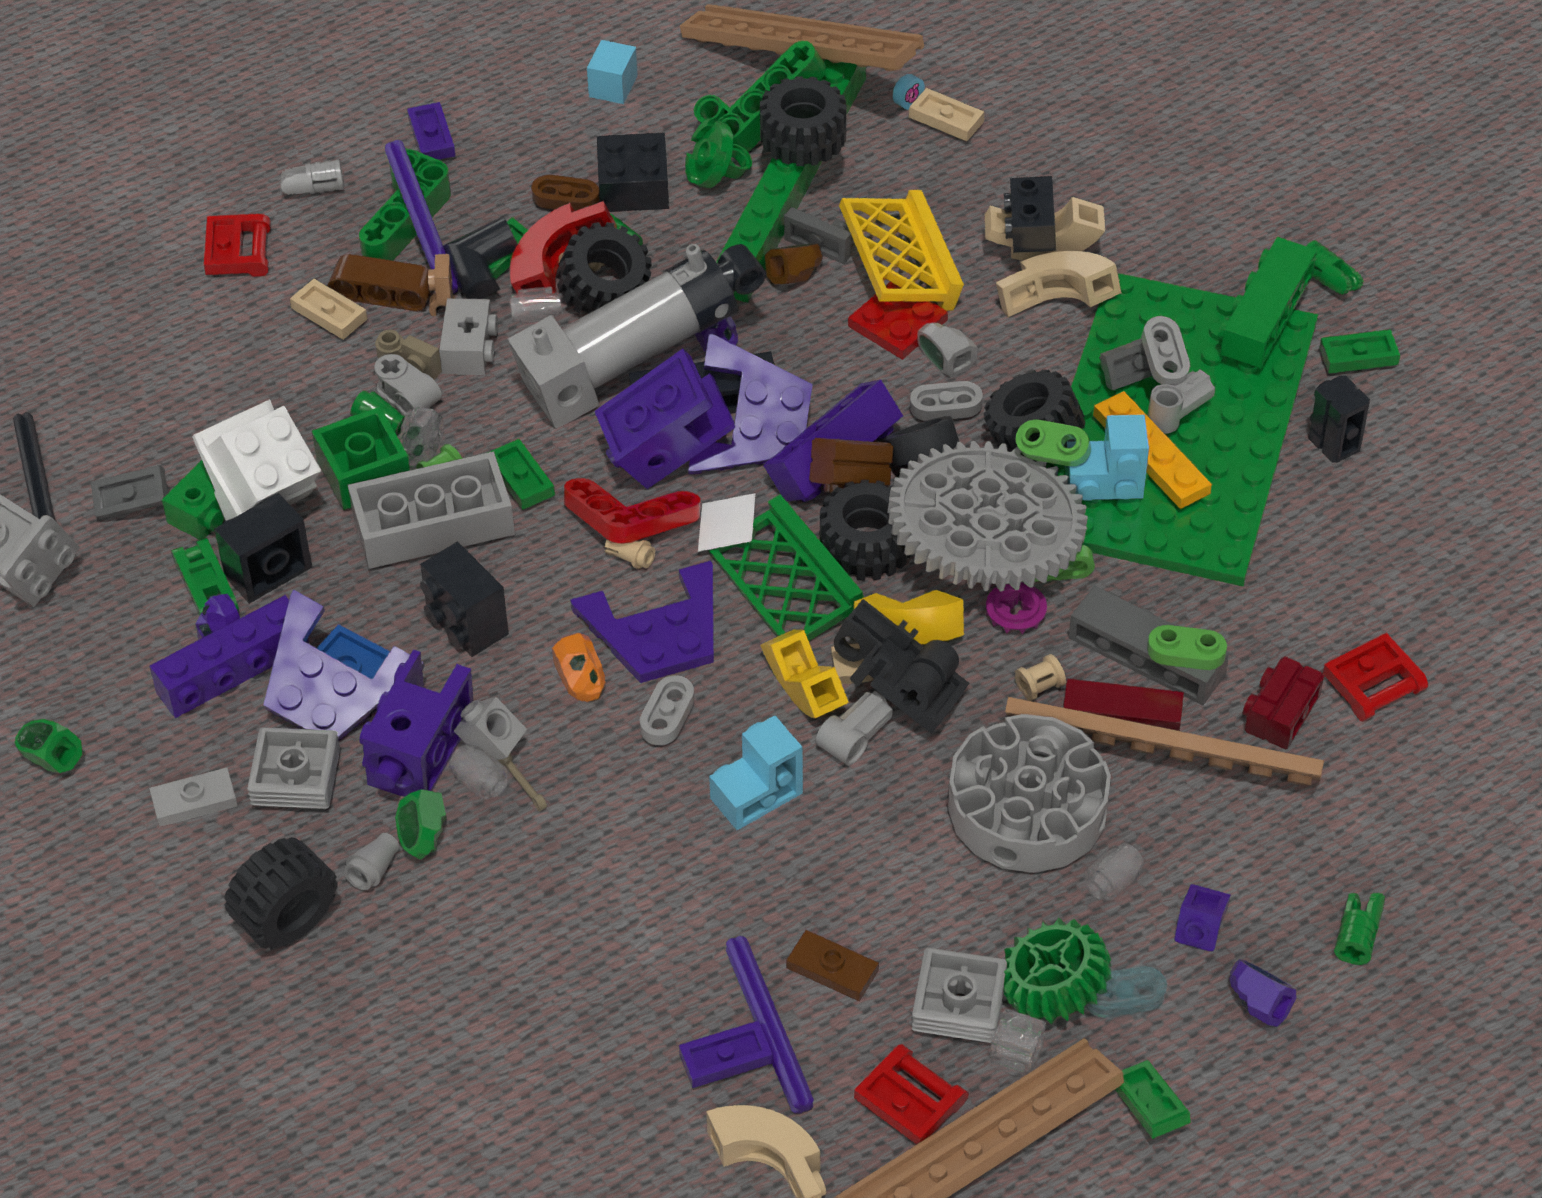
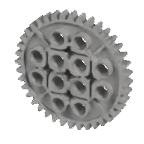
[887,441,1088,591]

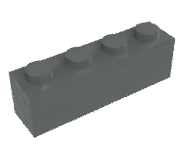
[1069,585,1229,706]

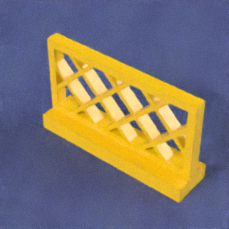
[839,190,964,311]

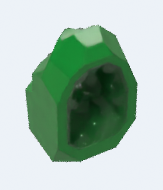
[14,719,83,773]
[395,789,447,860]

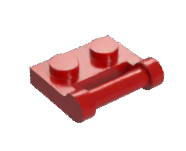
[204,213,271,277]
[1323,632,1428,722]
[854,1044,969,1145]

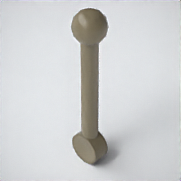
[497,753,547,812]

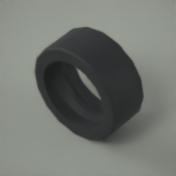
[886,416,960,466]

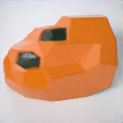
[552,632,605,702]

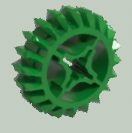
[1003,918,1112,1025]

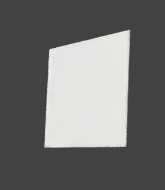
[698,493,756,552]

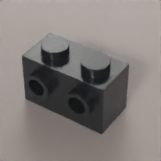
[1004,176,1056,253]

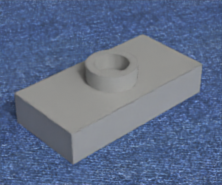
[149,768,238,827]

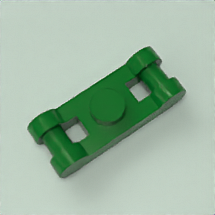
[171,538,239,616]

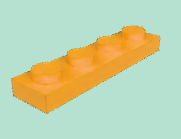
[1093,391,1212,509]

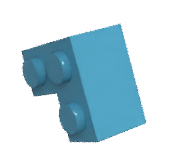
[1065,415,1149,501]
[709,716,803,830]

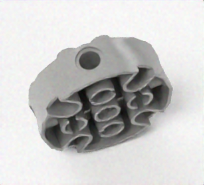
[948,714,1111,873]

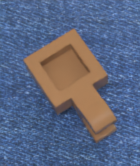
[428,254,456,316]

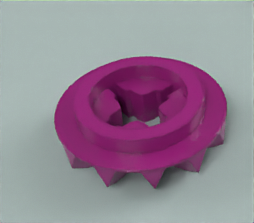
[986,582,1047,635]

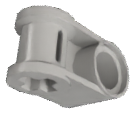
[374,354,442,420]

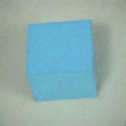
[587,40,638,104]

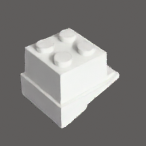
[193,399,321,521]

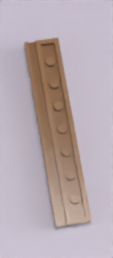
[680,4,924,71]
[1005,697,1324,786]
[834,1038,1124,1198]

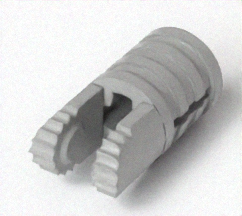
[280,159,344,195]

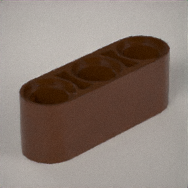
[327,254,431,312]

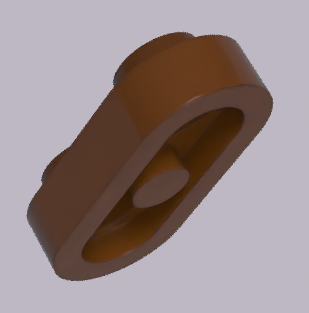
[531,175,600,211]

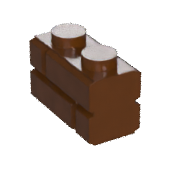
[809,438,893,492]

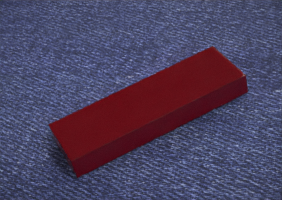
[1063,678,1184,731]

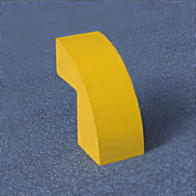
[854,590,964,644]
[760,629,849,718]

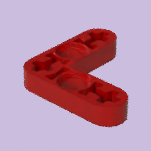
[564,478,701,544]

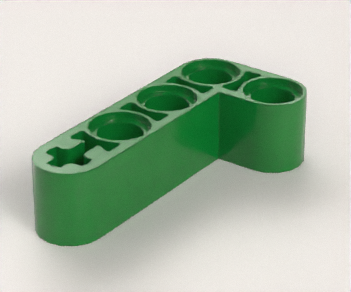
[694,41,826,152]
[359,148,451,261]

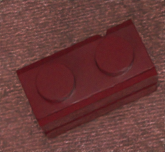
[1242,656,1324,750]

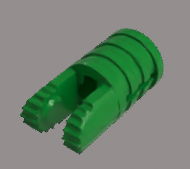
[1306,240,1364,295]
[1334,893,1385,965]

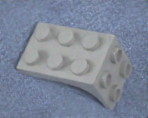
[0,495,80,607]

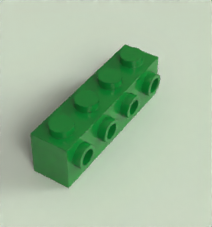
[1218,237,1317,368]
[162,460,225,540]

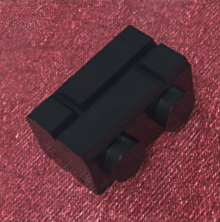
[1308,375,1370,463]

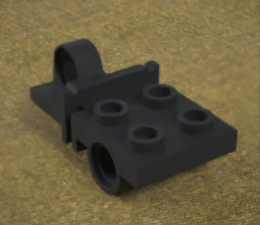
[834,599,970,734]

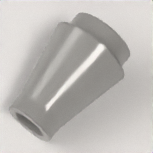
[344,833,399,890]

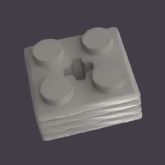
[247,727,340,809]
[912,947,1007,1043]

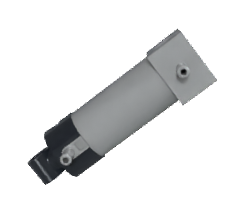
[507,244,766,429]

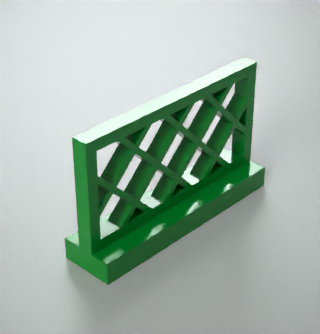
[708,494,864,641]

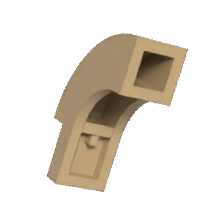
[985,197,1105,260]
[996,251,1121,317]
[706,1105,826,1198]

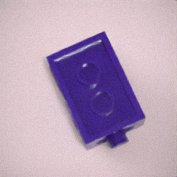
[594,348,736,489]
[359,649,474,797]

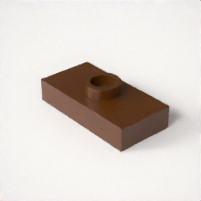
[786,930,879,1002]

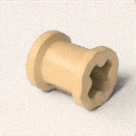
[1015,654,1066,701]

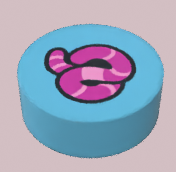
[893,74,925,110]

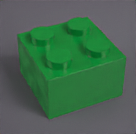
[312,406,410,510]

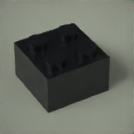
[597,133,669,212]
[214,493,312,604]
[420,541,509,657]

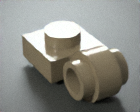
[375,330,442,380]

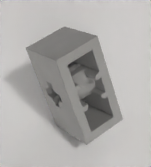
[439,298,498,375]

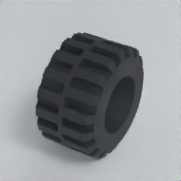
[760,76,847,166]
[556,222,652,314]
[984,369,1085,462]
[820,480,911,581]
[224,837,338,950]

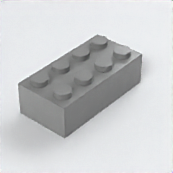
[348,451,515,569]

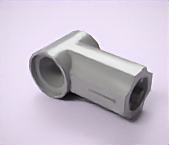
[1147,370,1215,433]
[816,691,893,766]

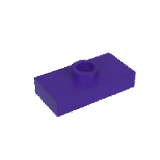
[407,102,456,160]
[679,1020,773,1088]

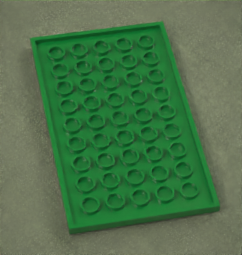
[1046,273,1318,586]

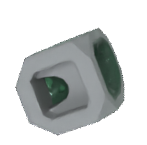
[917,323,978,378]

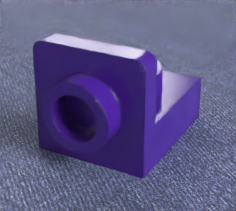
[1174,884,1231,951]

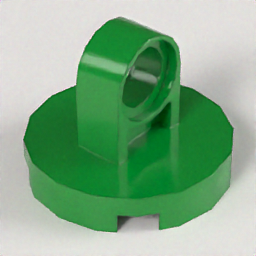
[685,119,752,188]

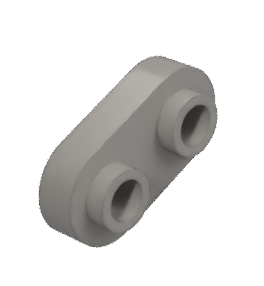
[1141,316,1190,386]
[910,381,983,421]
[640,675,694,745]

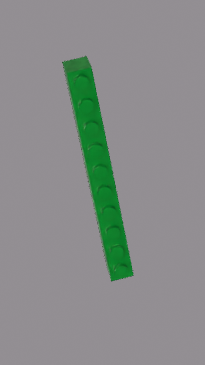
[716,59,866,303]

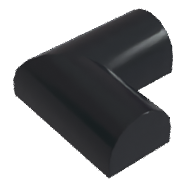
[443,216,518,299]

